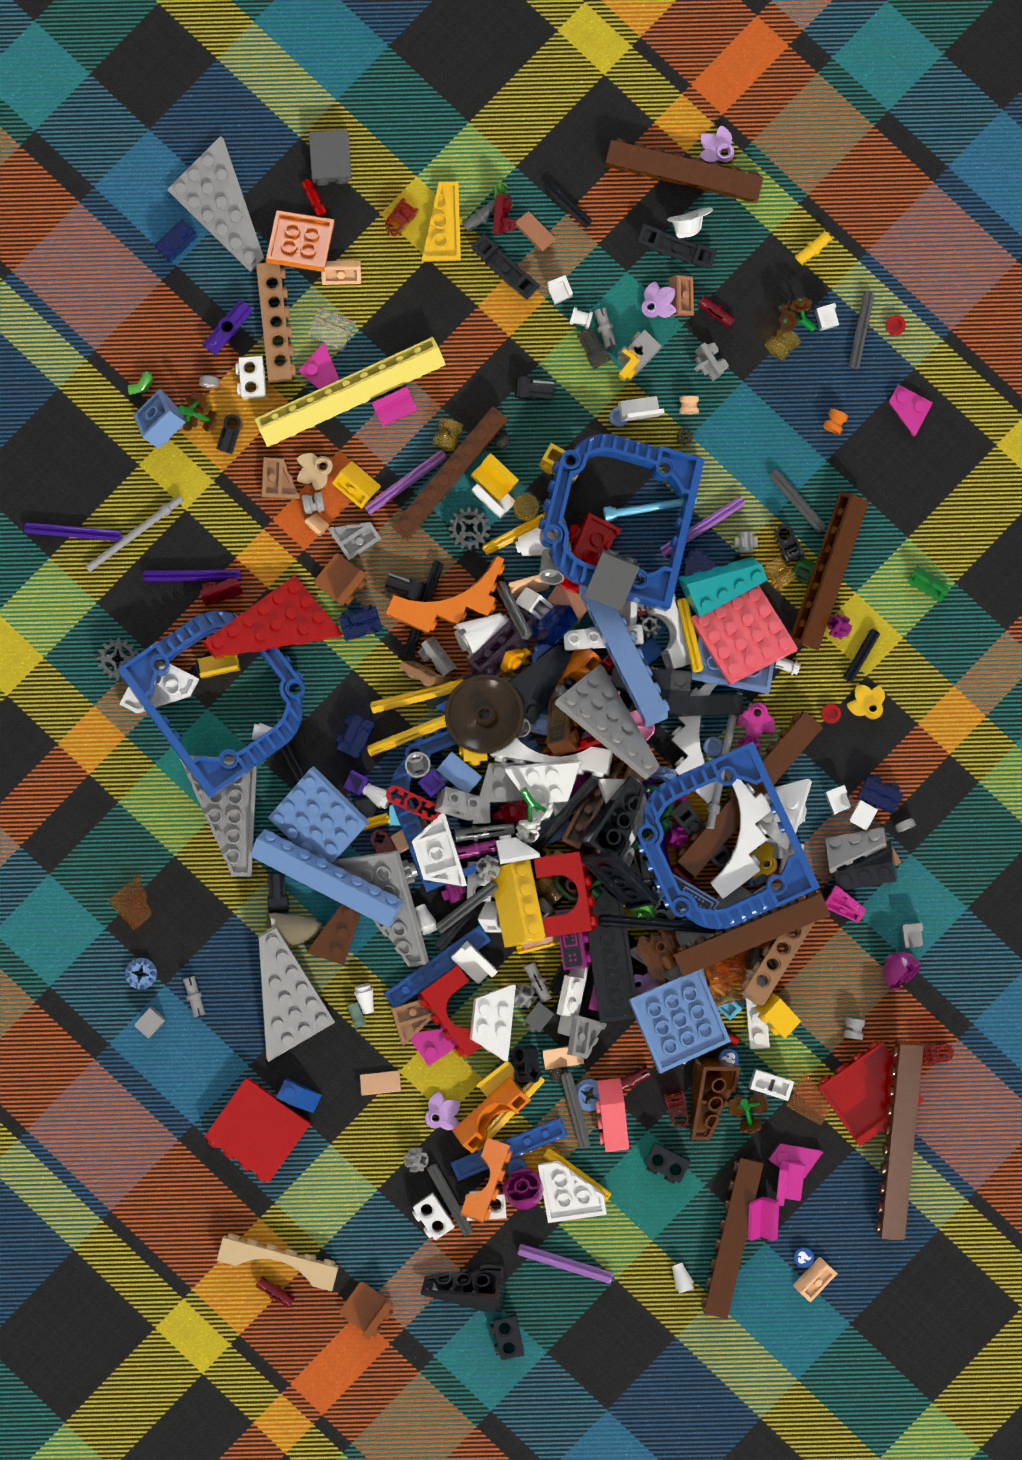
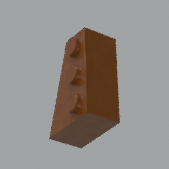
[306,904,361,965]

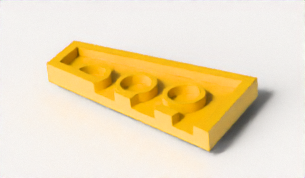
[422,181,461,262]

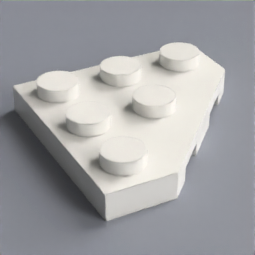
[120,661,199,714]
[538,1161,607,1223]

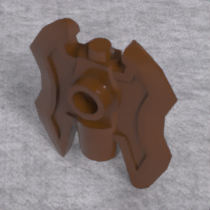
[637,929,680,985]

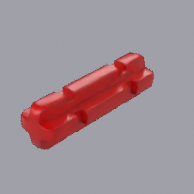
[302,179,326,216]

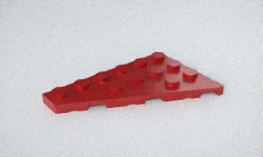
[203,575,343,659]

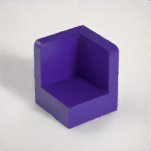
[343,769,370,796]
[417,769,446,798]

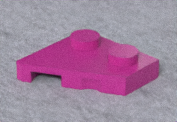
[825,885,866,923]
[768,1143,823,1178]

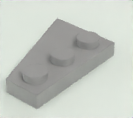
[825,827,887,874]

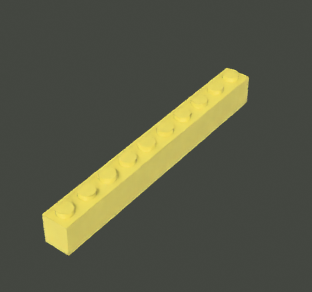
[255,337,446,447]

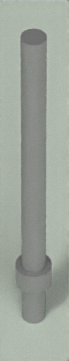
[85,495,183,572]
[706,715,737,829]

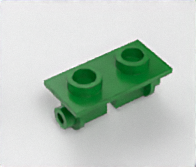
[907,566,950,603]

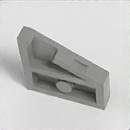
[328,522,381,561]
[567,1015,607,1059]

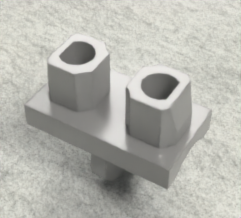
[694,343,729,381]

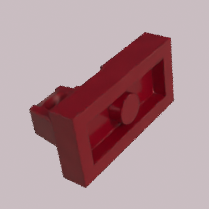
[492,193,516,235]
[200,577,243,606]
[492,799,528,824]

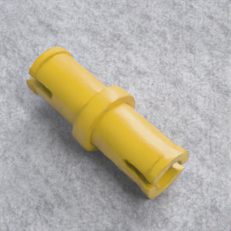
[794,231,832,266]

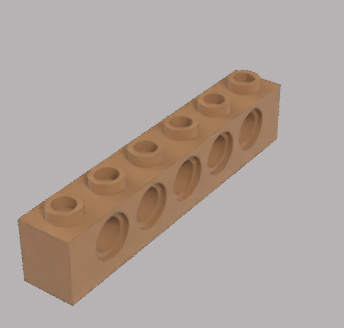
[256,263,296,383]
[741,895,815,1007]

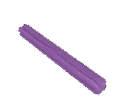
[364,450,447,514]
[660,496,745,557]
[518,1244,613,1284]

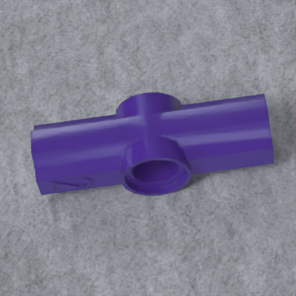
[202,300,253,356]

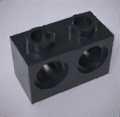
[644,1142,691,1184]
[490,1314,524,1360]

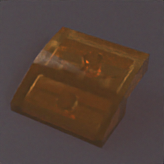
[704,956,747,1006]

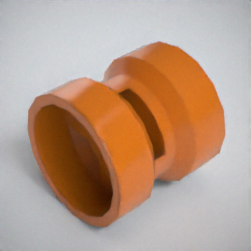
[823,408,848,435]

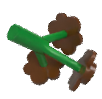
[778,297,816,332]
[178,392,217,432]
[728,1091,769,1134]

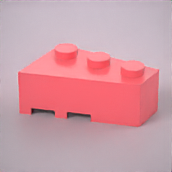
[596,1078,629,1152]

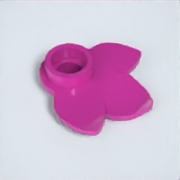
[737,702,775,739]

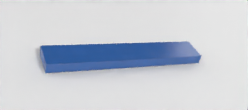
[383,925,491,1008]
[451,1117,568,1181]

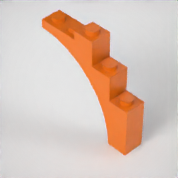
[384,556,505,633]

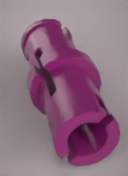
[456,839,498,860]

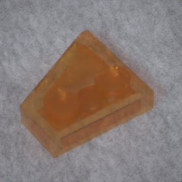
[786,1073,830,1125]

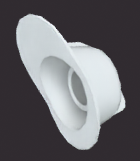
[667,207,713,238]

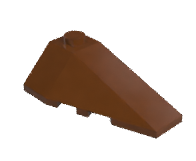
[690,1057,741,1140]

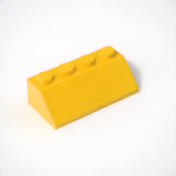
[491,859,545,948]

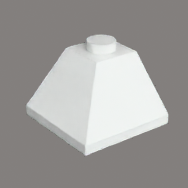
[496,834,540,865]

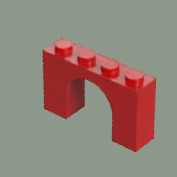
[534,851,598,938]
[417,965,482,1059]

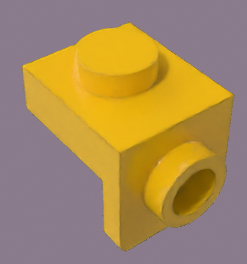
[618,348,640,381]

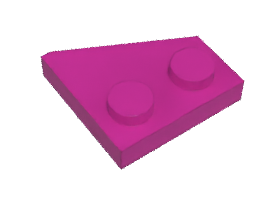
[298,343,339,389]
[888,385,933,437]
[410,1029,455,1066]

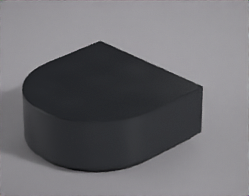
[354,799,376,818]

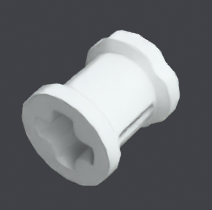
[570,307,593,329]

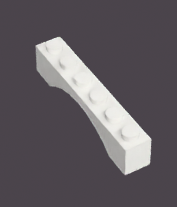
[490,738,613,778]

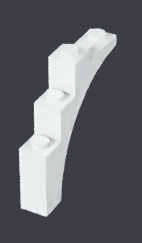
[671,681,717,804]
[710,770,772,899]

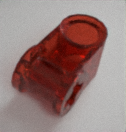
[385,198,419,237]
[370,829,402,859]
[922,1043,954,1066]
[663,1089,689,1128]

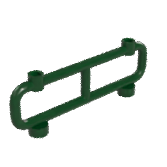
[553,784,674,903]

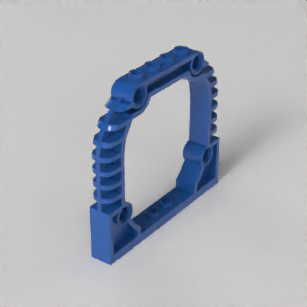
[538,434,705,611]
[117,611,305,799]
[390,729,570,892]
[637,741,820,929]

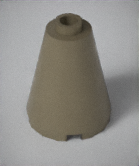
[266,912,322,947]

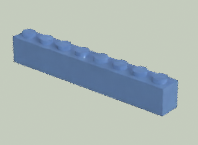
[578,585,670,728]
[250,829,403,928]

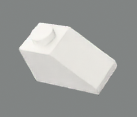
[516,587,562,629]

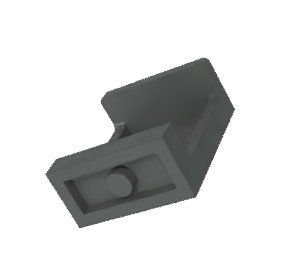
[309,130,352,186]
[584,548,640,611]

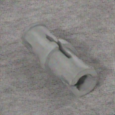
[594,308,617,349]
[524,962,552,1003]
[183,976,206,1017]

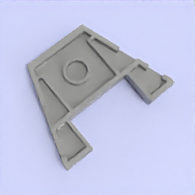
[472,762,550,824]

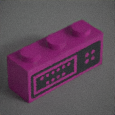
[555,908,592,971]

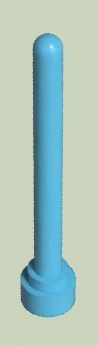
[603,498,697,522]

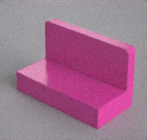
[372,387,417,426]
[776,1161,805,1206]
[748,1197,779,1241]

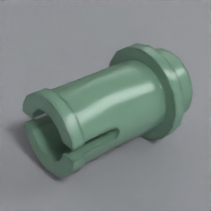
[347,1002,367,1029]

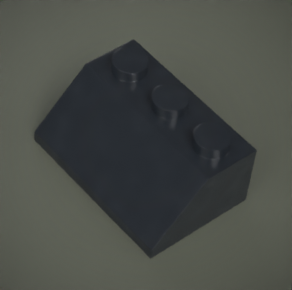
[834,840,898,890]

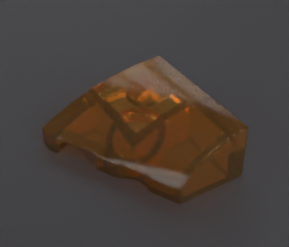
[108,874,152,930]

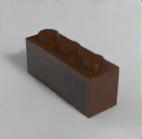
[547,694,579,756]

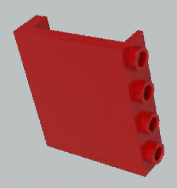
[817,1040,924,1146]
[204,1077,312,1182]

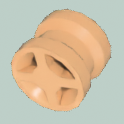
[679,396,699,414]

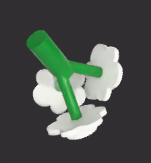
[519,787,554,830]

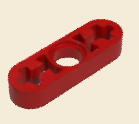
[386,786,440,821]

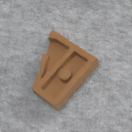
[261,457,300,500]
[399,660,452,687]
[391,1001,431,1045]

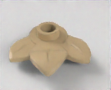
[297,453,333,491]

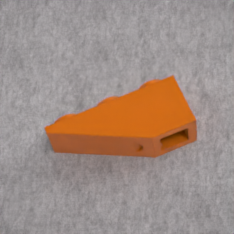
[557,648,602,689]

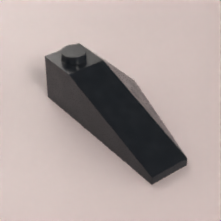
[507,644,571,724]
[611,668,692,716]
[578,776,645,859]
[421,1264,506,1312]

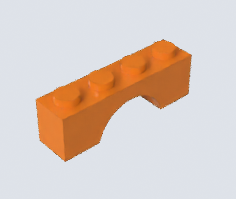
[452,1077,531,1154]
[461,1138,512,1223]

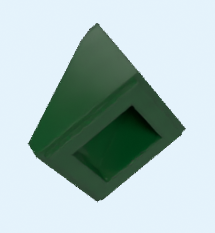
[790,556,815,585]

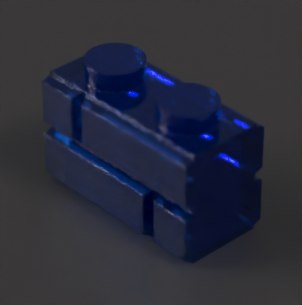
[154,219,198,263]
[532,604,578,645]
[338,605,383,641]
[335,713,375,759]
[856,774,903,814]

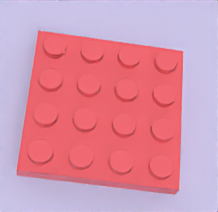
[690,585,798,685]

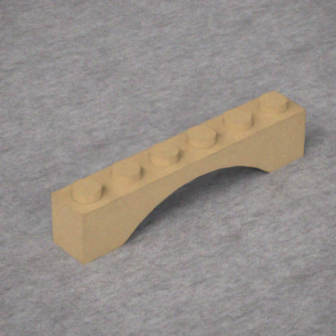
[217,1233,339,1291]

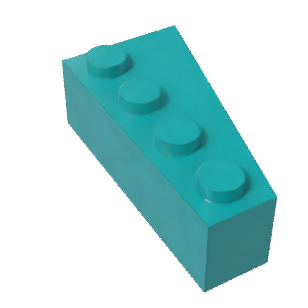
[678,557,768,617]

